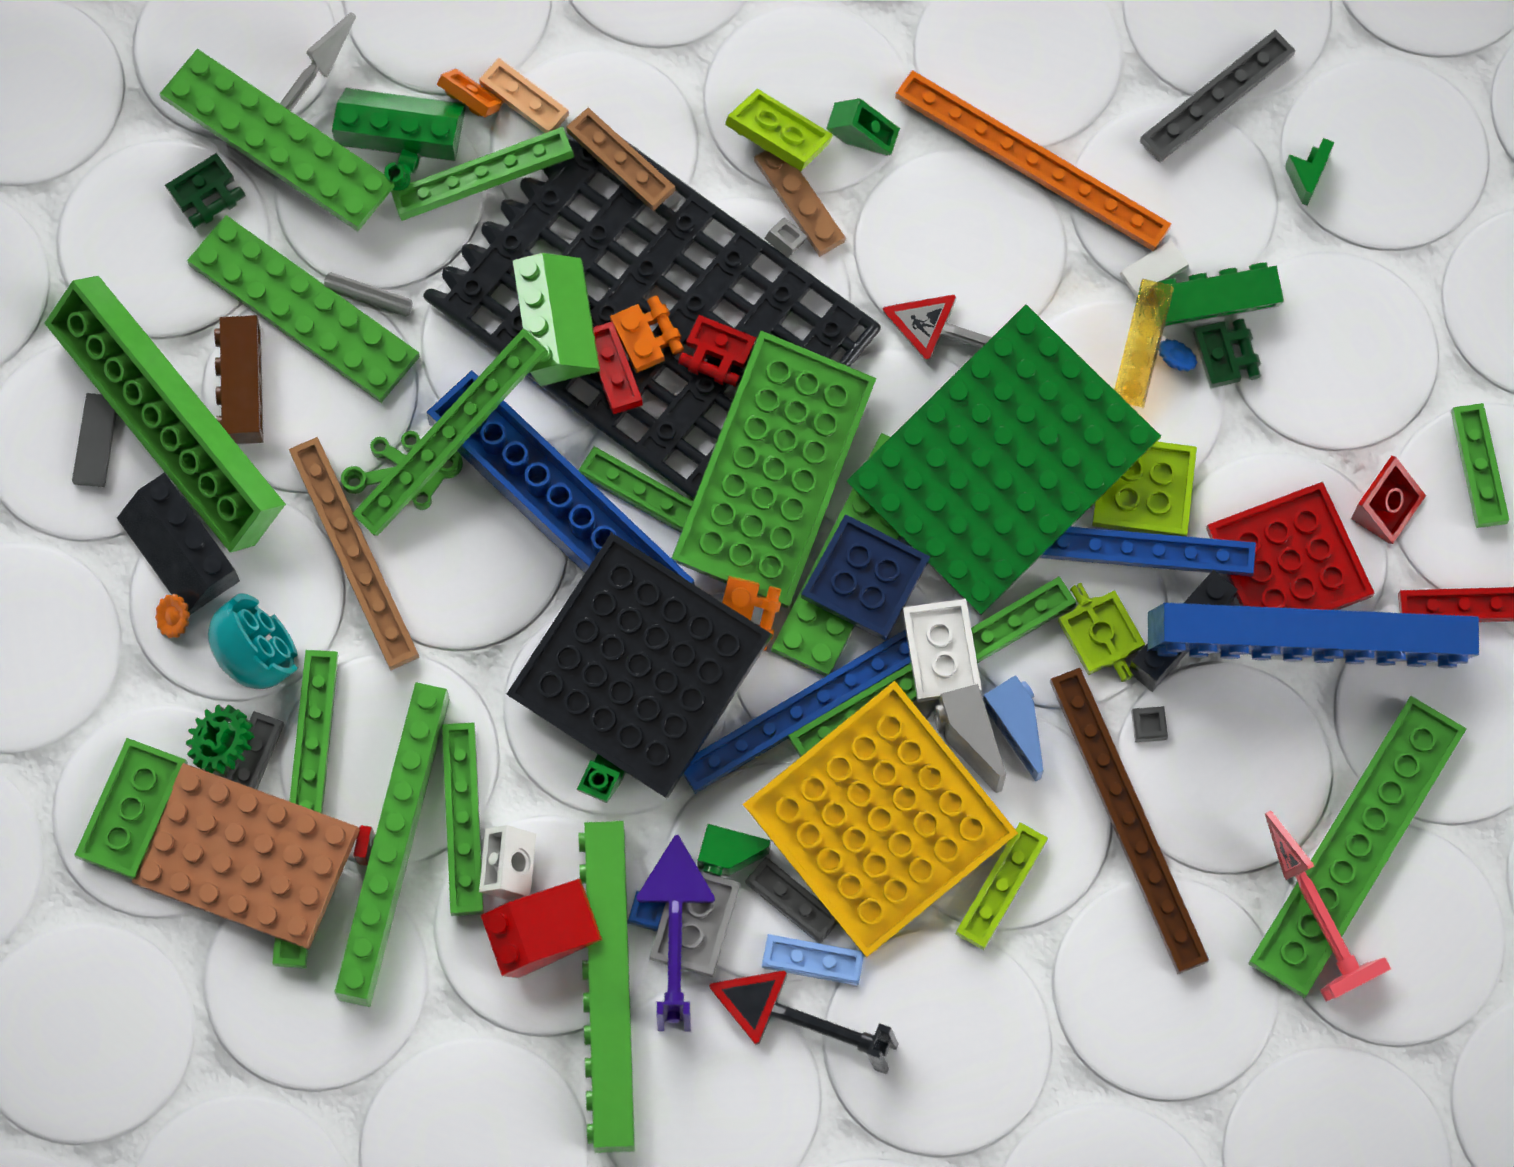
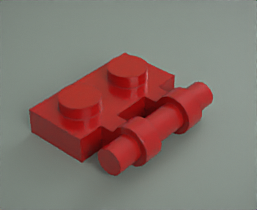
[678,315,756,387]

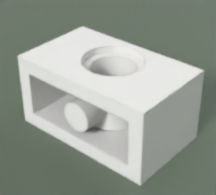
[479,825,536,900]

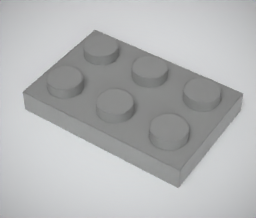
[650,871,740,978]

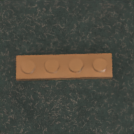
[566,107,675,211]
[754,151,846,257]

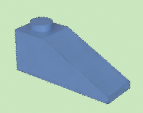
[983,675,1043,782]

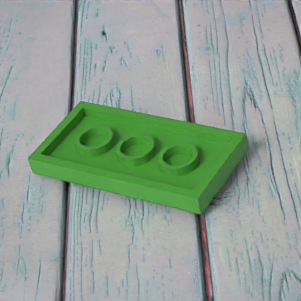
[74,738,188,879]

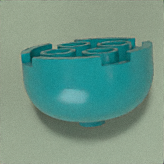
[208,593,298,689]

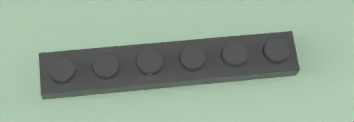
[1140,30,1296,163]

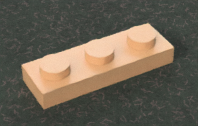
[479,58,569,133]

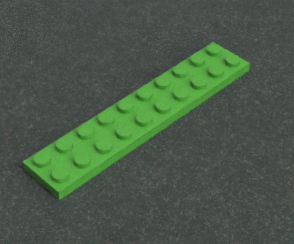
[1248,696,1467,999]

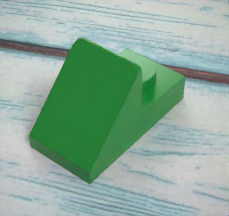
[1285,138,1335,206]

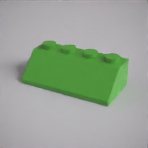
[512,253,600,386]

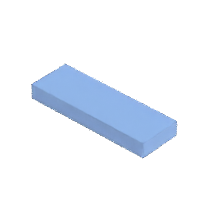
[762,934,864,986]

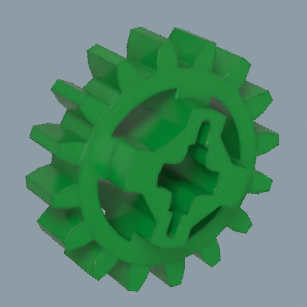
[186,705,254,774]

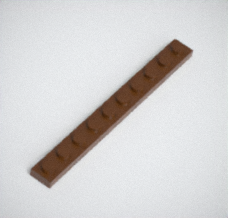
[1050,668,1209,974]

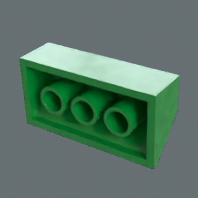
[332,88,466,161]

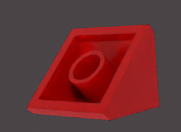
[1351,455,1426,544]

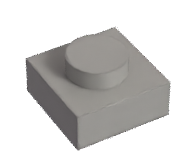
[764,218,808,258]

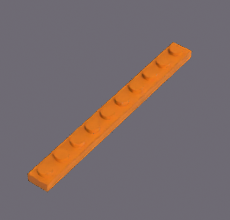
[895,70,1172,251]

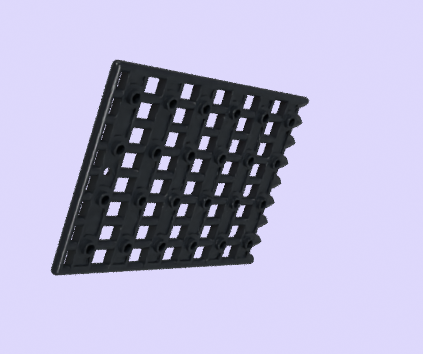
[423,133,881,500]

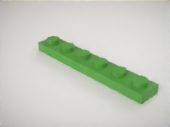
[391,127,574,221]
[442,722,484,916]

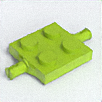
[1058,583,1145,682]

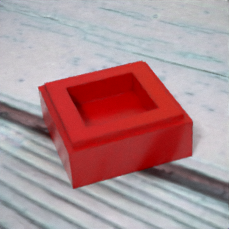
[353,825,375,866]

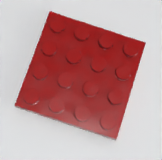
[1206,481,1375,610]

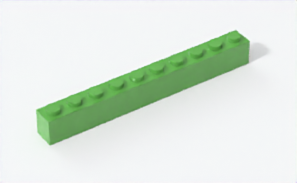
[334,682,450,1007]
[579,821,635,1153]

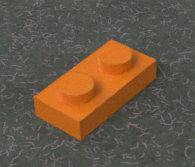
[436,68,504,118]

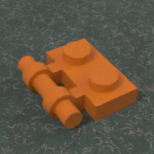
[610,295,684,373]
[722,576,781,651]

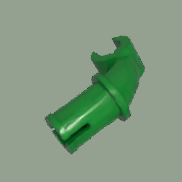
[384,149,421,191]

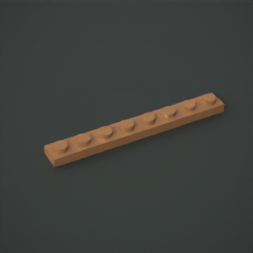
[289,437,420,671]

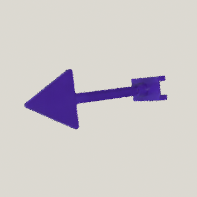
[636,835,715,1032]

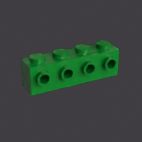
[1151,262,1284,328]

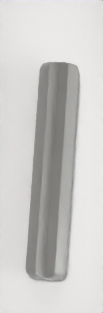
[324,272,413,316]

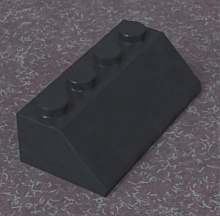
[117,472,240,615]

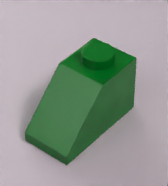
[826,98,900,156]
[697,824,771,877]

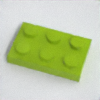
[725,88,833,171]

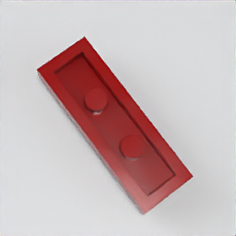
[593,321,643,414]

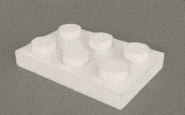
[902,599,982,702]

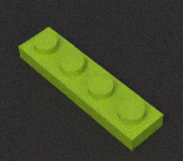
[955,822,1048,951]

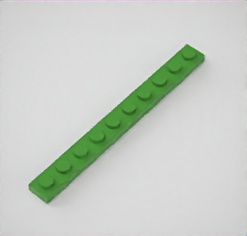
[788,576,1076,757]
[272,650,339,968]

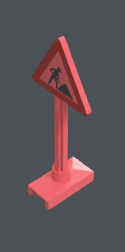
[1265,811,1391,1001]

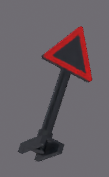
[709,971,899,1074]

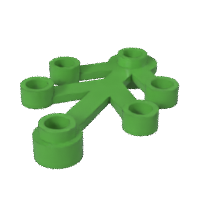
[341,431,463,510]

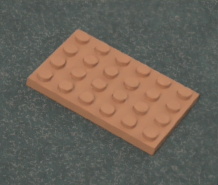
[131,763,360,950]

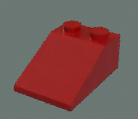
[481,879,602,978]

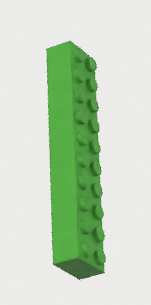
[44,275,286,553]

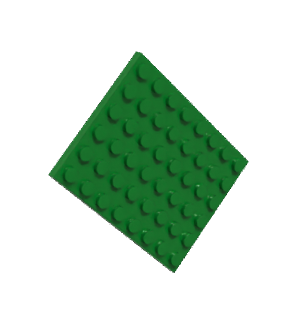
[846,304,1161,616]

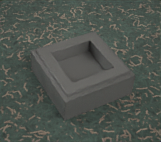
[1131,706,1168,743]

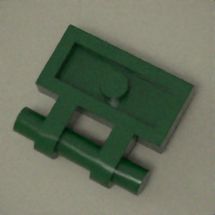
[165,153,246,228]
[1193,318,1261,389]

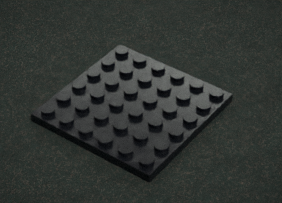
[506,532,773,799]

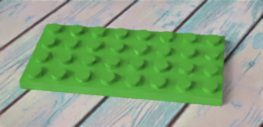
[671,331,876,608]

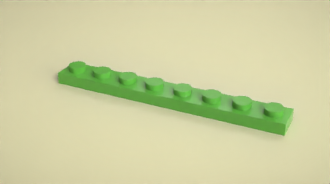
[352,328,549,536]

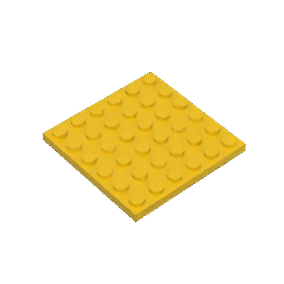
[742,681,1018,957]

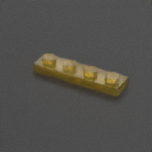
[1114,279,1174,408]

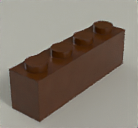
[214,315,264,444]

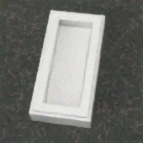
[1120,240,1189,299]

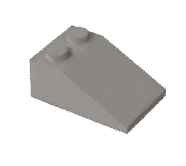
[934,684,1006,793]

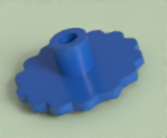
[1158,339,1198,372]

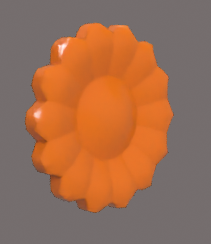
[155,594,190,638]

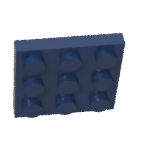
[801,514,930,641]

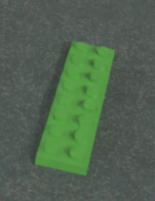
[160,48,395,232]
[187,215,420,403]
[771,433,900,677]

